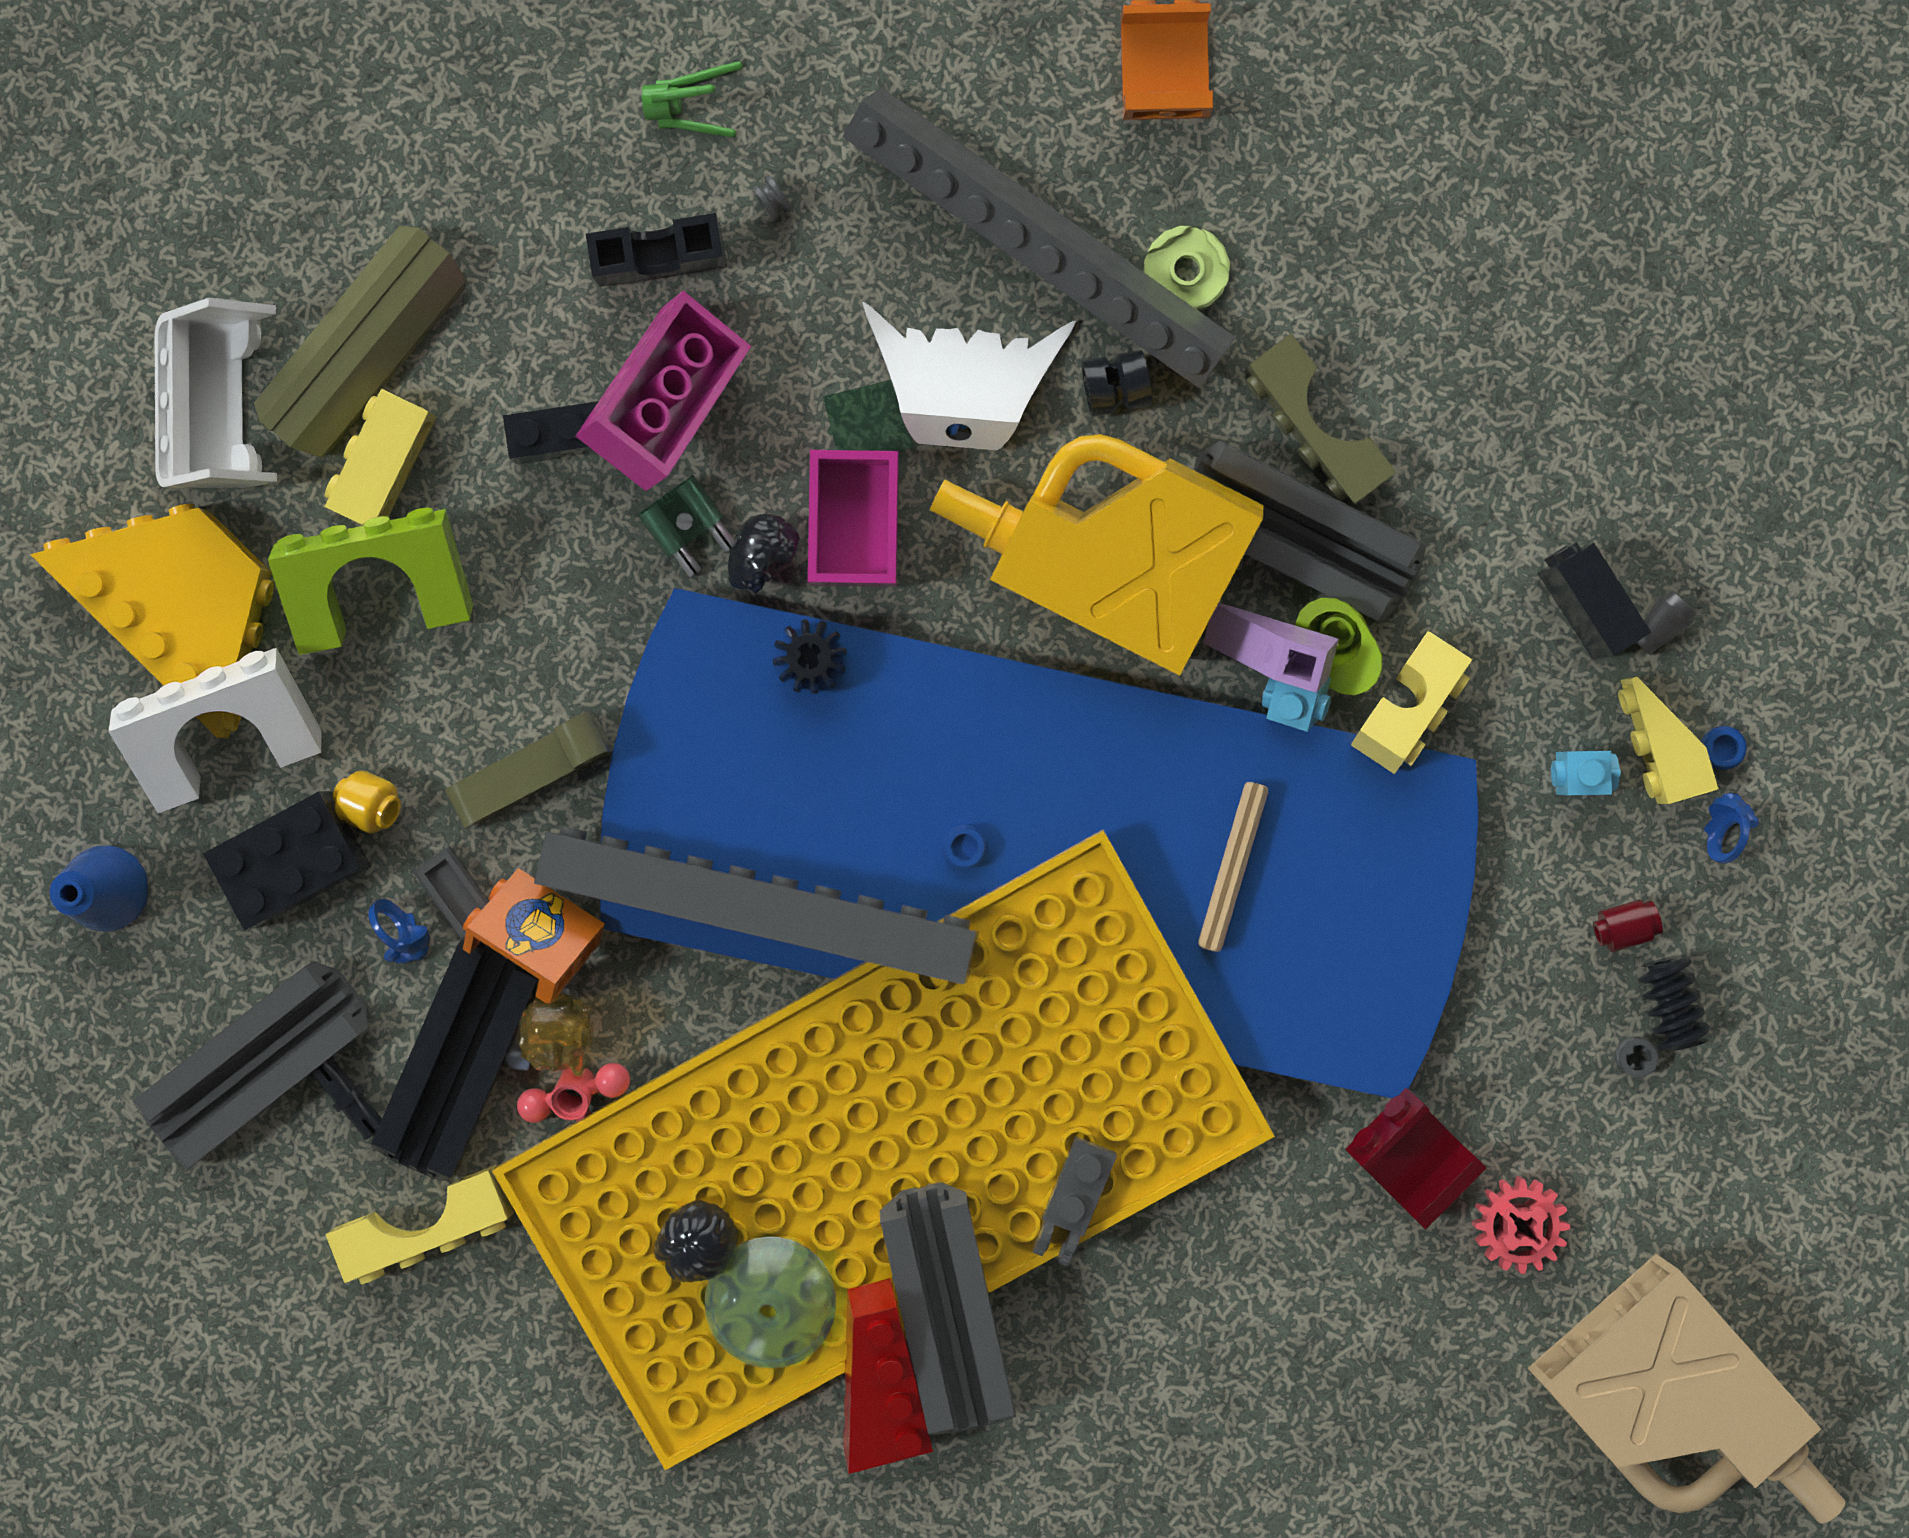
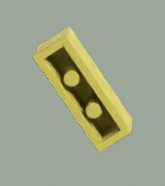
[324,389,437,526]

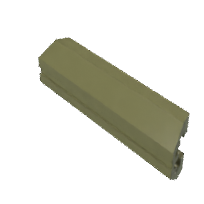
[254,226,467,458]

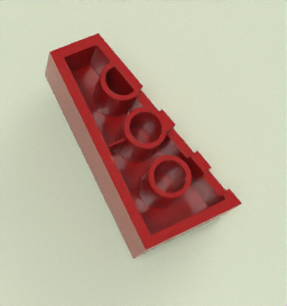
[843,1278,933,1474]

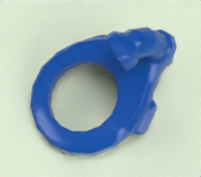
[1704,792,1759,864]
[368,899,430,964]

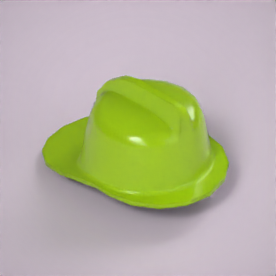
[1295,598,1382,695]

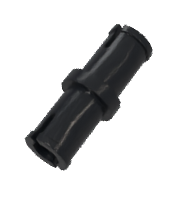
[310,1057,382,1140]

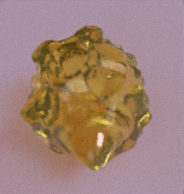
[519,994,594,1076]

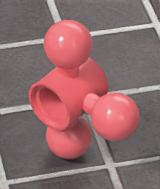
[517,1063,630,1123]

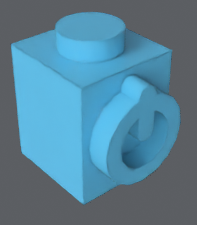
[1262,678,1331,732]
[1551,751,1621,795]

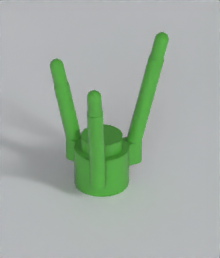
[642,61,743,138]

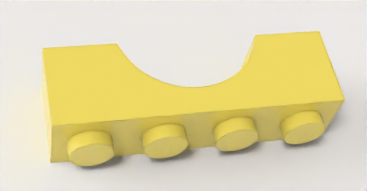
[325,1164,514,1284]

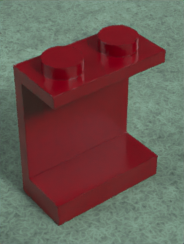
[1345,1088,1487,1230]

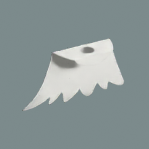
[863,302,1076,450]

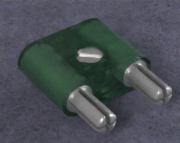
[637,475,735,577]

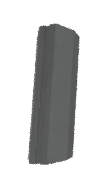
[1193,440,1426,621]
[133,961,368,1171]
[880,1182,1016,1435]

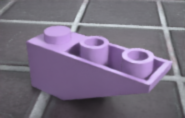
[1203,603,1339,693]

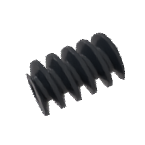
[1638,955,1710,1051]

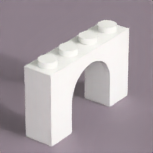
[108,648,322,814]

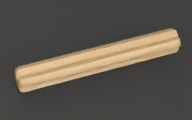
[1198,782,1268,952]

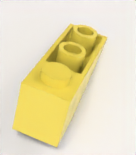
[1618,677,1718,804]

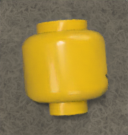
[333,770,401,834]

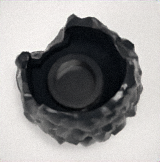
[728,514,800,594]
[654,1200,738,1283]

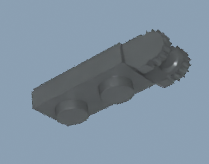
[1033,1136,1117,1267]

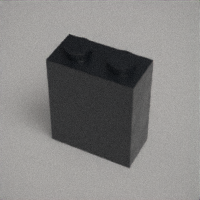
[1538,542,1652,660]

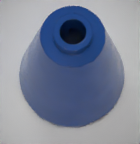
[50,845,148,932]

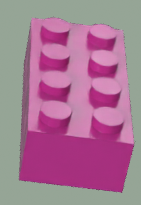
[576,291,751,491]

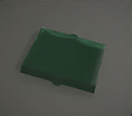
[823,380,913,452]

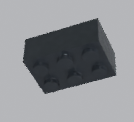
[203,791,371,931]

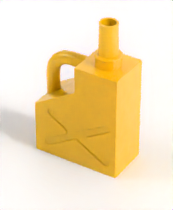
[930,434,1264,676]

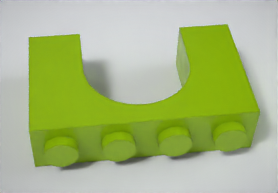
[268,507,473,655]

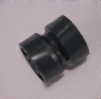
[1081,350,1152,417]

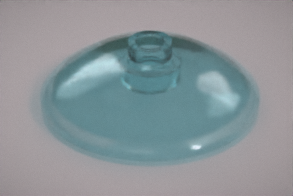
[705,1237,836,1368]

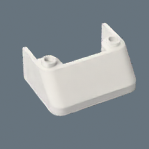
[155,298,277,488]

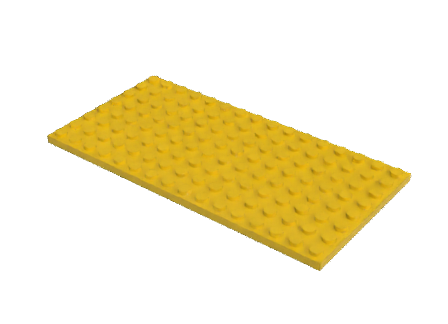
[492,829,1275,1470]

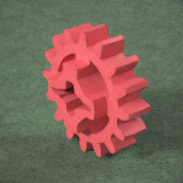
[1472,1176,1570,1274]

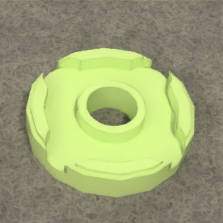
[1144,226,1230,311]

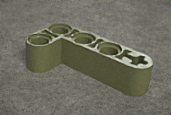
[445,712,613,829]

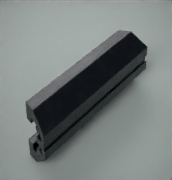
[371,937,539,1182]

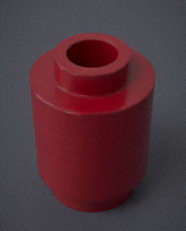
[1593,899,1663,953]

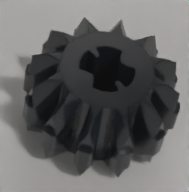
[773,619,848,694]

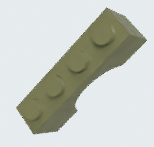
[1245,333,1396,507]

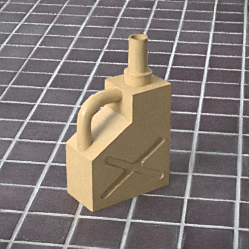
[1528,1254,1846,1524]

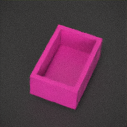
[808,450,899,587]

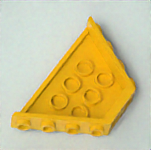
[30,503,274,739]

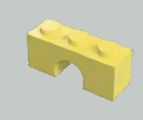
[1351,631,1473,774]

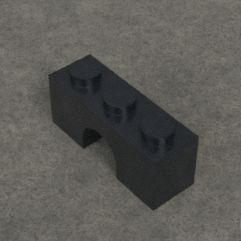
[585,213,727,287]
[503,401,599,465]

